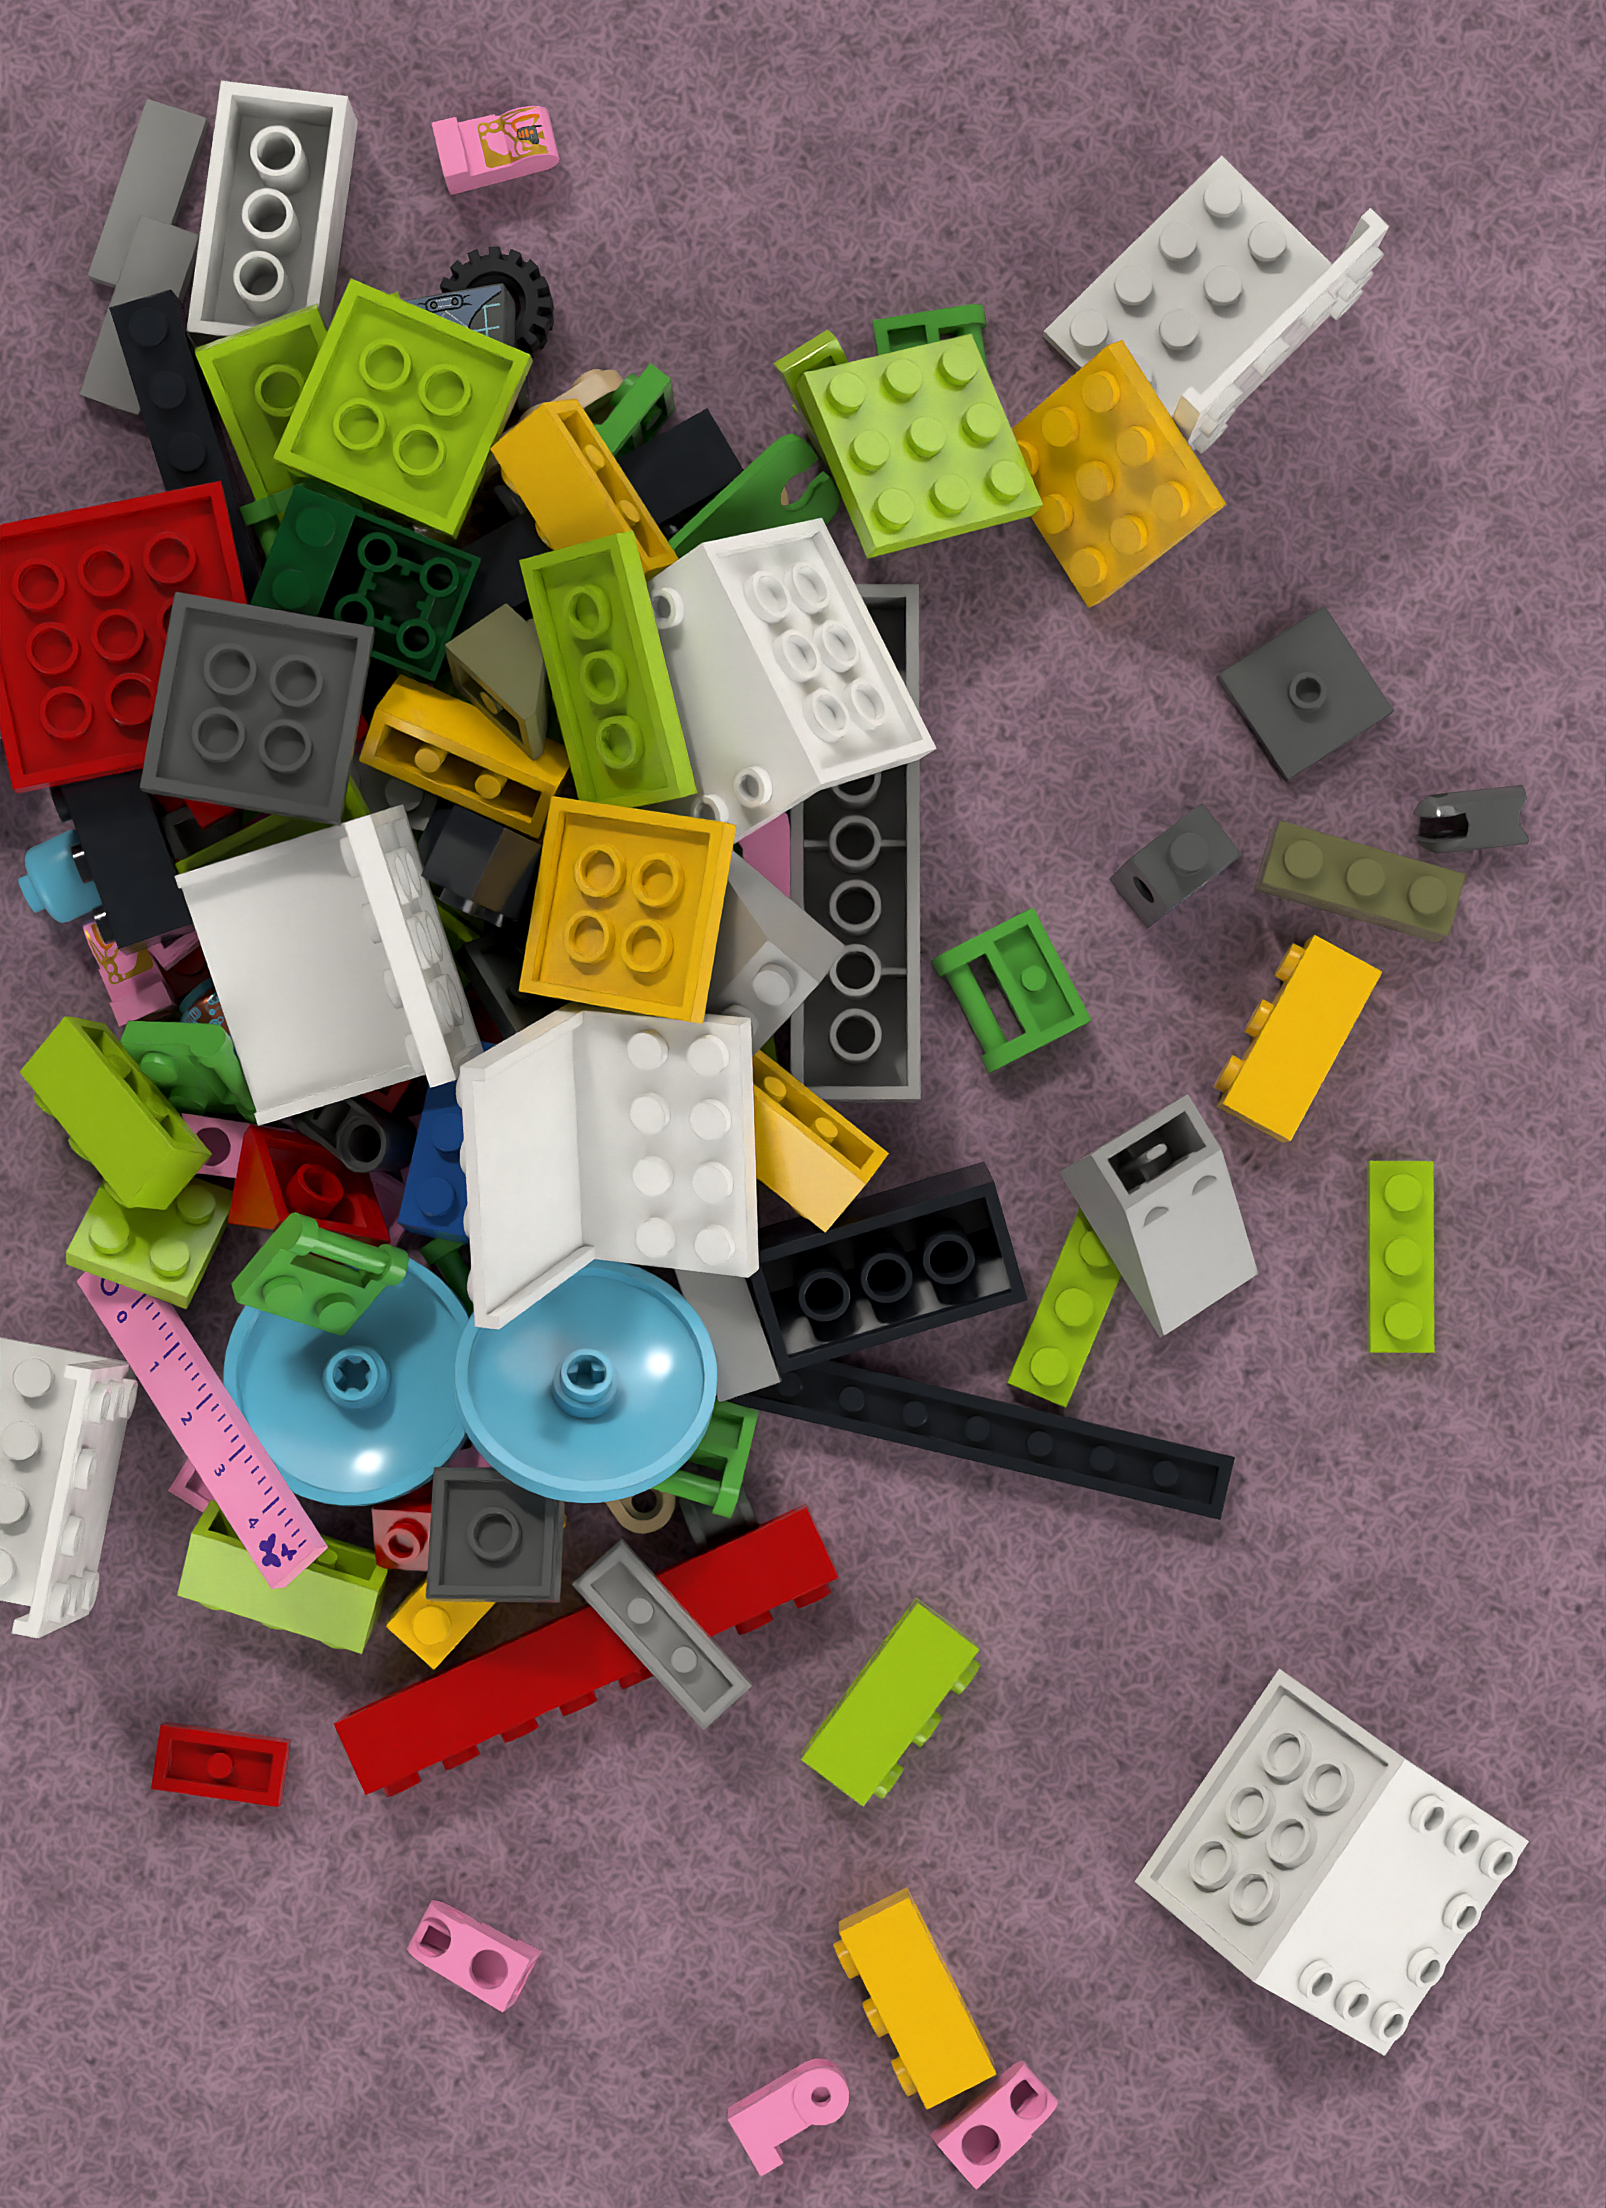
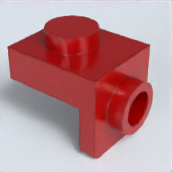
[371,1479,433,1571]

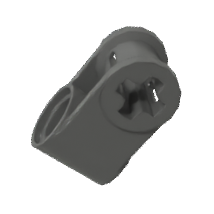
[292,1095,417,1173]

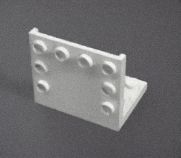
[1043,156,1389,454]
[634,518,937,844]
[175,804,484,1126]
[456,1002,759,1330]
[0,1337,138,1638]
[1135,1669,1529,2056]

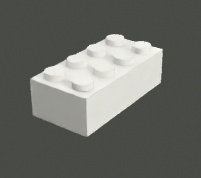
[187,81,358,347]

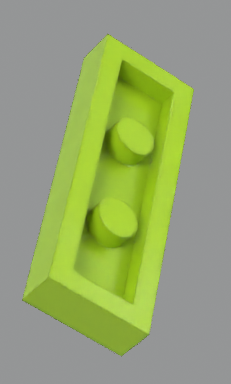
[1367,1161,1435,1353]
[1006,1206,1121,1408]

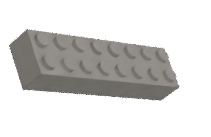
[790,584,921,1103]

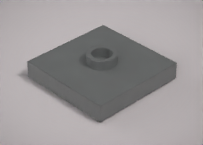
[1217,605,1394,782]
[426,1467,565,1603]

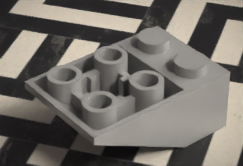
[1059,1094,1258,1337]

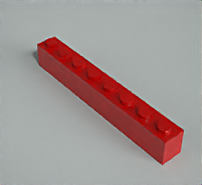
[334,1503,839,1797]

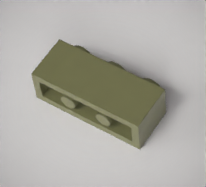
[1253,821,1466,943]

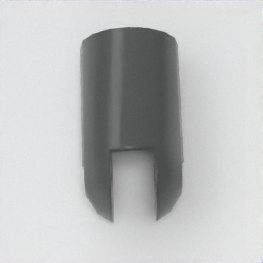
[1413,785,1529,853]

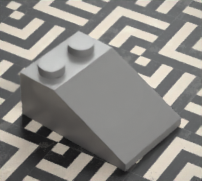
[705,850,846,1057]

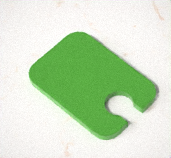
[668,434,840,559]

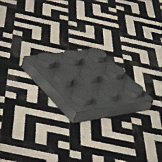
[140,592,375,826]

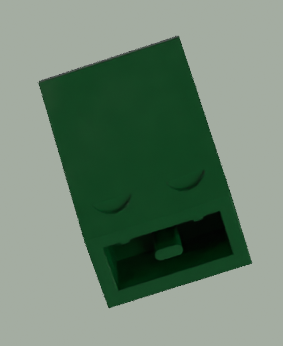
[250,484,481,681]

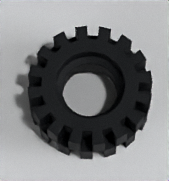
[439,247,554,359]

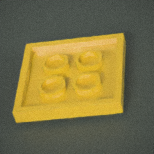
[1012,340,1227,608]
[519,796,737,1024]

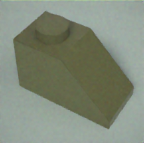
[445,603,552,761]

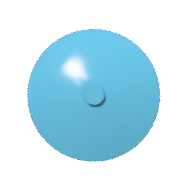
[223,1258,471,1506]
[454,1259,718,1503]

